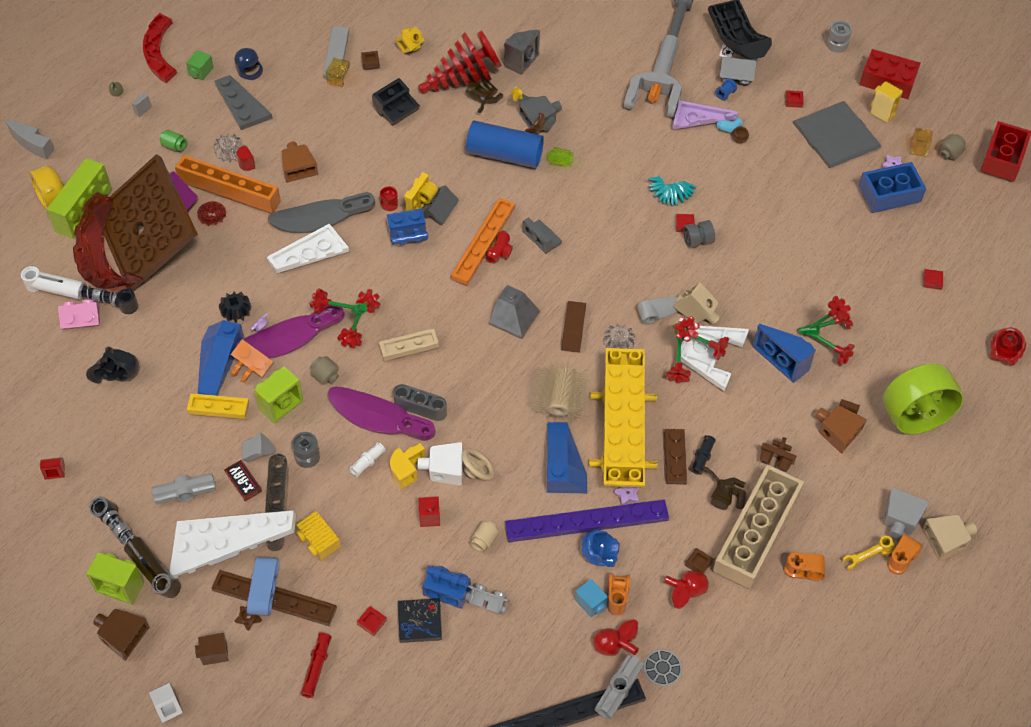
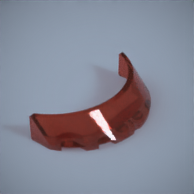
[73,192,144,289]

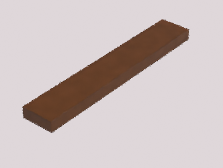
[211,570,337,627]

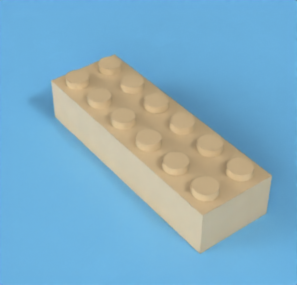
[713,465,804,590]

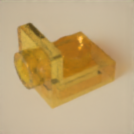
[326,57,350,87]

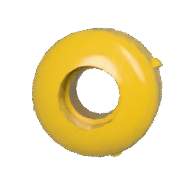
[29,166,64,213]

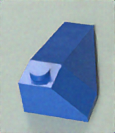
[198,320,244,396]
[547,422,587,494]

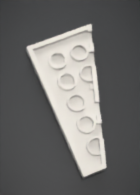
[169,510,296,579]

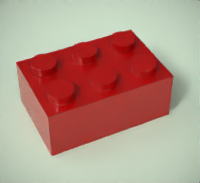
[859,49,921,100]
[980,121,1031,182]

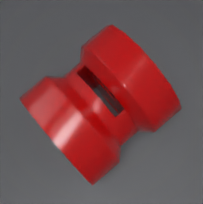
[380,186,398,211]

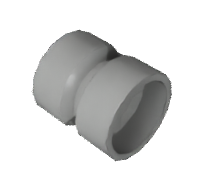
[827,21,852,53]

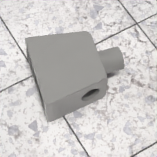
[884,487,929,539]

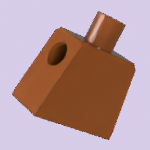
[282,141,319,183]
[815,406,867,454]

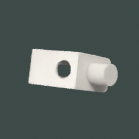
[418,442,463,485]

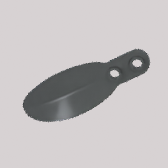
[268,192,375,233]

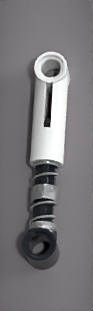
[21,266,138,314]

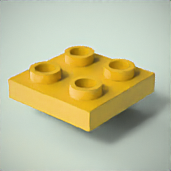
[404,172,438,211]

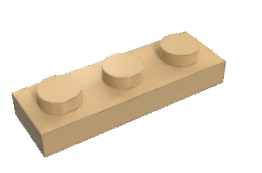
[379,328,439,361]

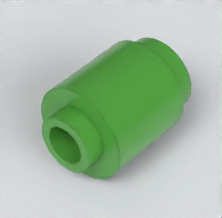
[160,129,187,152]

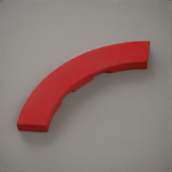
[143,13,177,83]

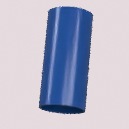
[466,120,544,168]

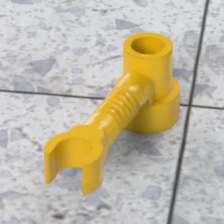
[843,536,894,571]

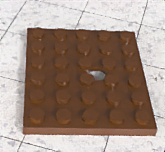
[94,154,198,291]

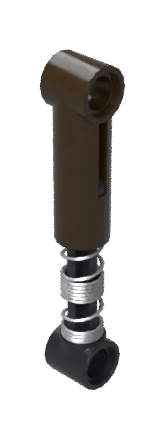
[89,497,181,598]

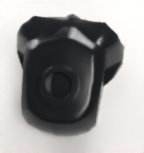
[86,346,139,384]

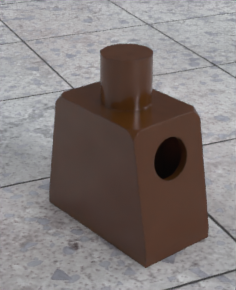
[93,609,150,661]

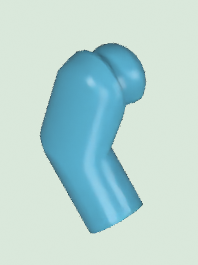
[717,118,743,133]

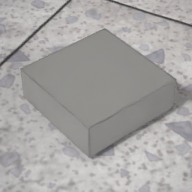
[132,93,151,117]

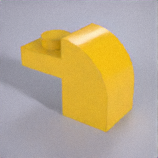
[390,443,425,490]

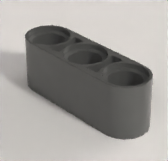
[393,384,447,421]

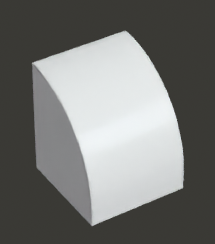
[149,683,183,723]

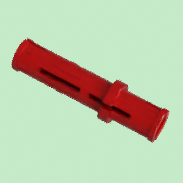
[300,632,332,698]

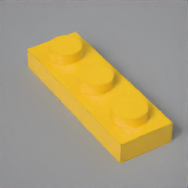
[187,393,249,419]

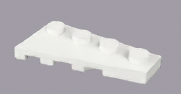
[267,224,349,273]

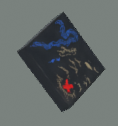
[398,598,442,643]

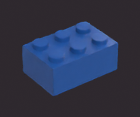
[859,162,926,213]

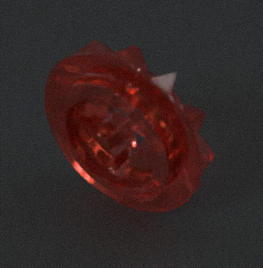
[197,201,226,226]

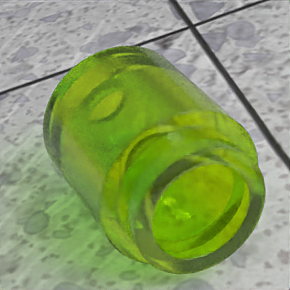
[548,147,574,167]

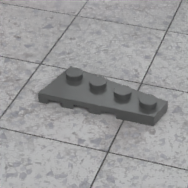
[214,75,273,130]

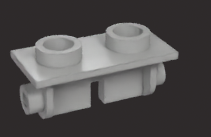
[465,583,511,615]

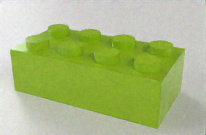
[46,158,112,239]

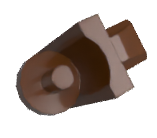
[760,437,797,473]

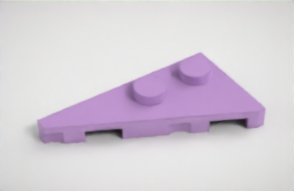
[672,100,738,129]

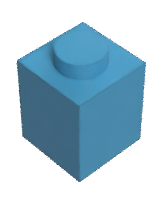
[575,579,608,617]

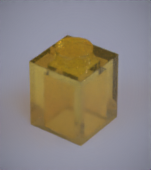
[909,127,933,157]

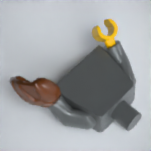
[510,87,562,134]

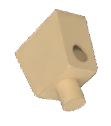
[673,282,720,325]
[922,515,977,562]

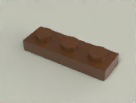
[664,429,687,485]

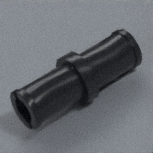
[690,435,716,475]

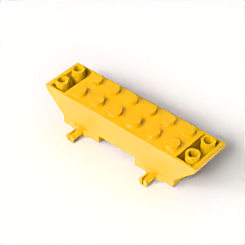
[589,348,657,488]

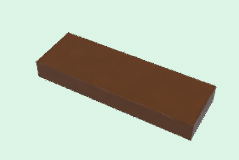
[561,301,586,353]

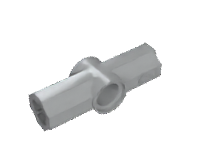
[152,473,216,505]
[595,655,644,720]

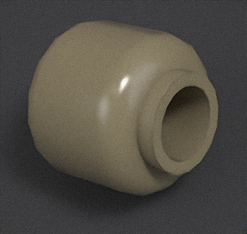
[939,134,966,160]
[310,356,339,385]

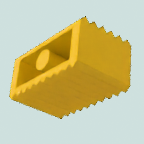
[870,82,903,123]
[295,511,341,561]

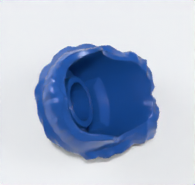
[581,529,620,567]

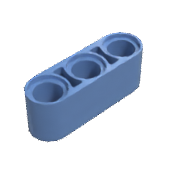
[247,557,279,616]

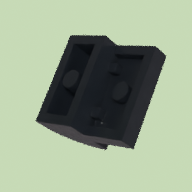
[372,78,420,126]

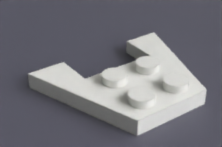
[681,326,749,392]

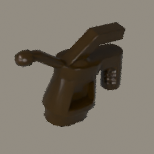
[466,80,503,113]
[703,467,746,510]

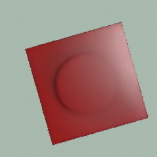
[418,496,441,527]

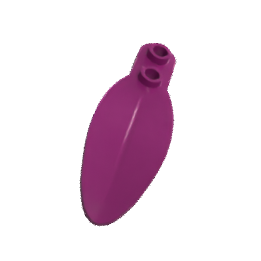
[236,305,345,358]
[328,386,436,441]

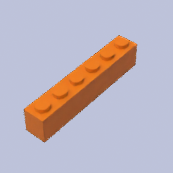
[175,155,281,213]

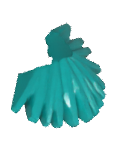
[648,176,697,206]

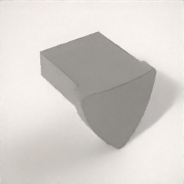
[242,433,276,462]

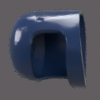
[234,48,263,80]

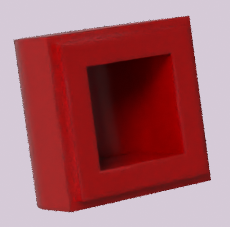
[236,145,255,171]
[40,457,65,480]

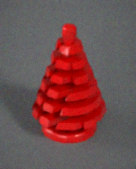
[418,30,502,94]

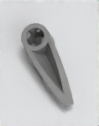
[637,297,678,324]

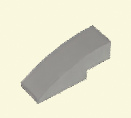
[6,119,54,159]

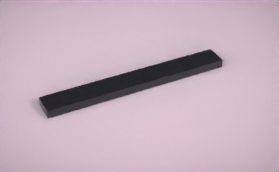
[489,679,646,727]

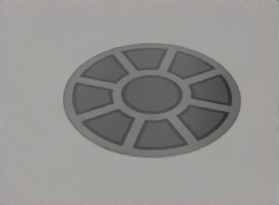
[644,649,682,686]

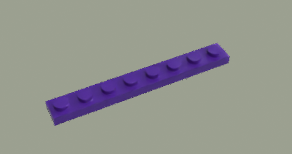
[505,499,669,543]

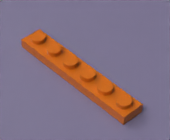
[451,197,515,286]

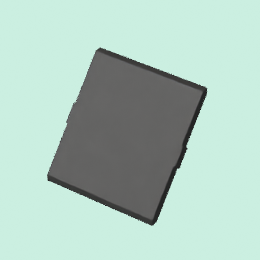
[793,101,881,168]

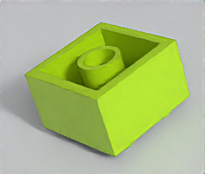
[254,366,304,424]
[86,552,144,605]

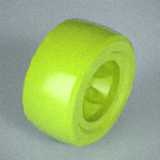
[882,363,963,434]

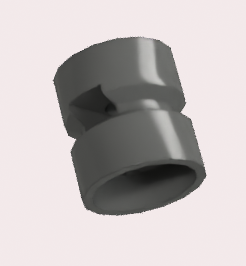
[683,220,715,248]
[292,432,320,468]

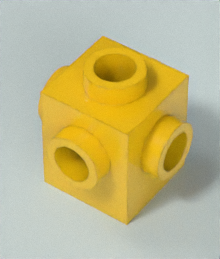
[394,26,425,54]

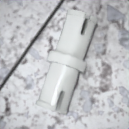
[349,442,386,477]

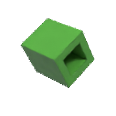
[186,50,214,80]

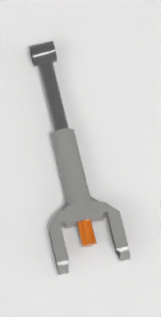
[624,0,693,118]

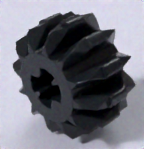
[219,291,251,323]

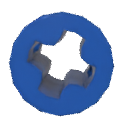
[715,78,737,101]

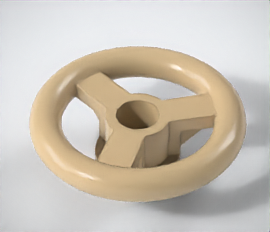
[462,448,494,480]

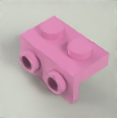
[58,300,100,329]

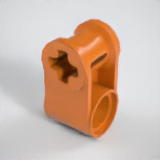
[888,534,923,574]
[784,552,825,581]
[607,573,630,615]

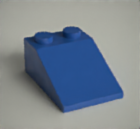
[753,324,816,383]

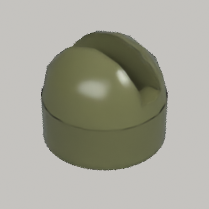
[109,82,123,97]

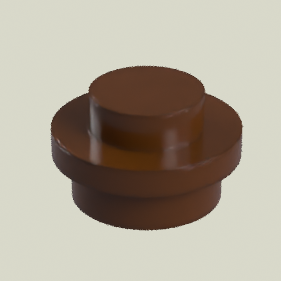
[732,126,749,143]

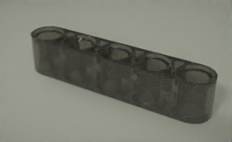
[265,454,289,551]

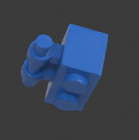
[386,208,428,245]
[422,565,471,609]

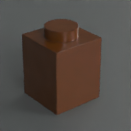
[195,633,229,665]

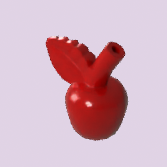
[664,571,709,609]
[593,619,639,656]

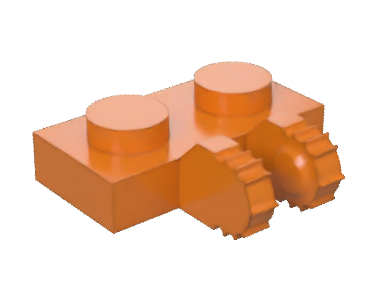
[230,339,274,383]

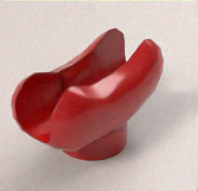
[486,230,513,263]

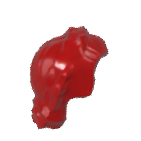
[990,327,1027,366]

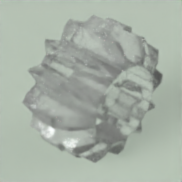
[214,134,244,163]
[603,323,635,349]

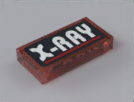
[224,460,262,501]

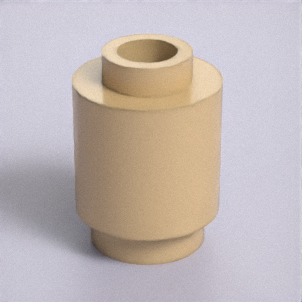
[470,521,499,553]

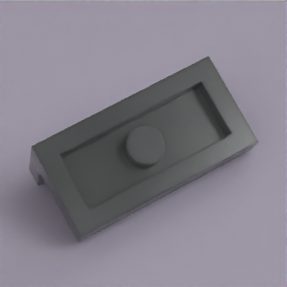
[422,185,459,225]
[523,217,562,254]

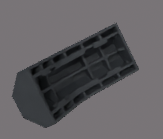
[708,0,772,60]

